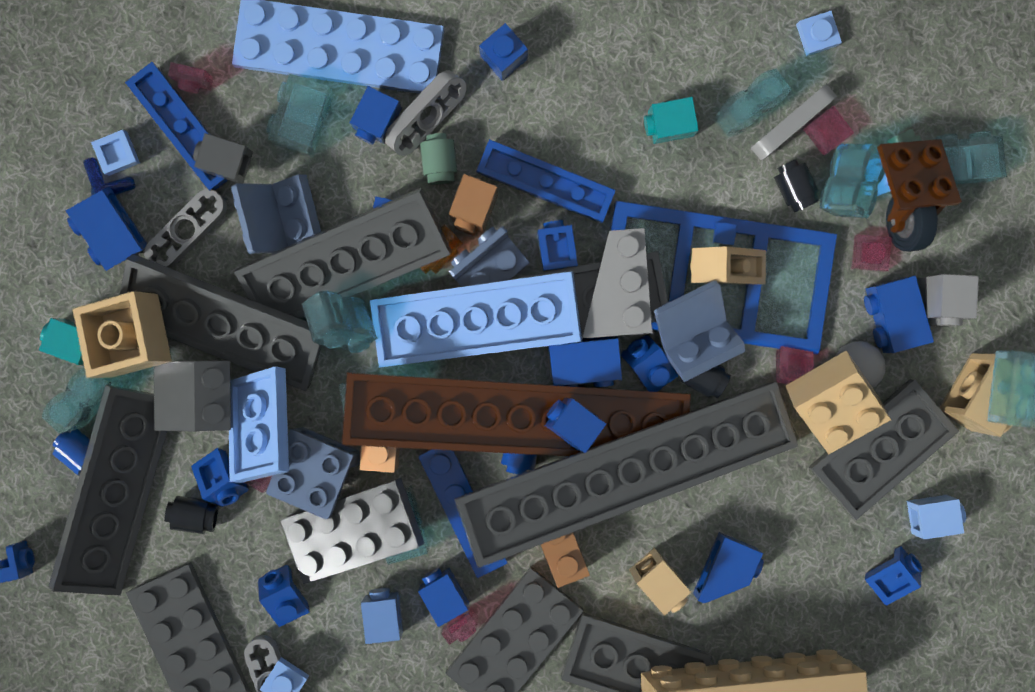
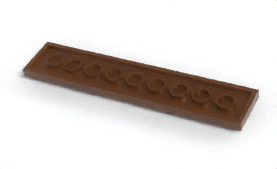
[342,373,691,456]

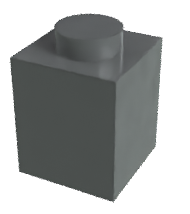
[193,133,253,184]

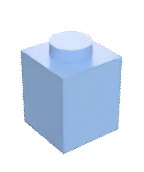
[907,495,966,539]

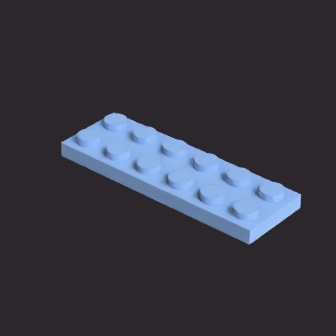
[232,0,444,94]
[370,271,582,368]

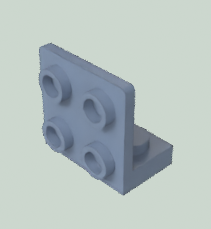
[231,174,321,254]
[449,226,530,287]
[654,280,746,382]
[266,427,361,519]

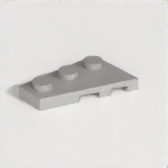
[582,228,652,339]

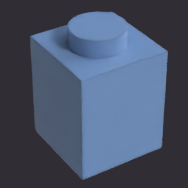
[361,588,403,644]

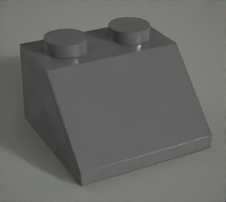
[153,360,231,432]

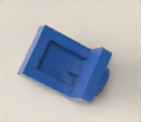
[621,335,678,392]
[258,565,310,627]

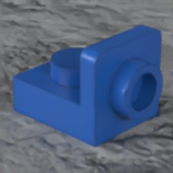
[537,220,578,271]
[191,448,249,507]
[0,540,35,583]
[865,546,923,606]

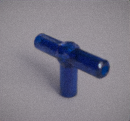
[83,158,136,195]

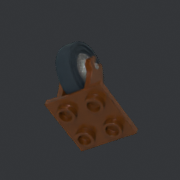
[877,139,962,252]

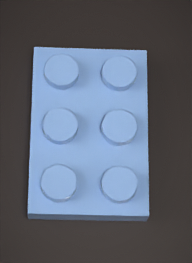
[229,366,289,483]

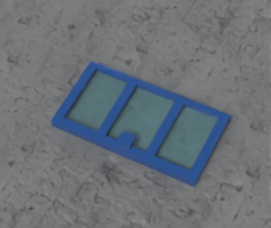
[611,201,837,355]

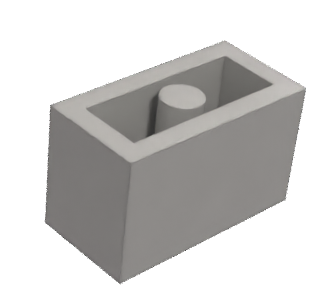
[917,274,979,326]

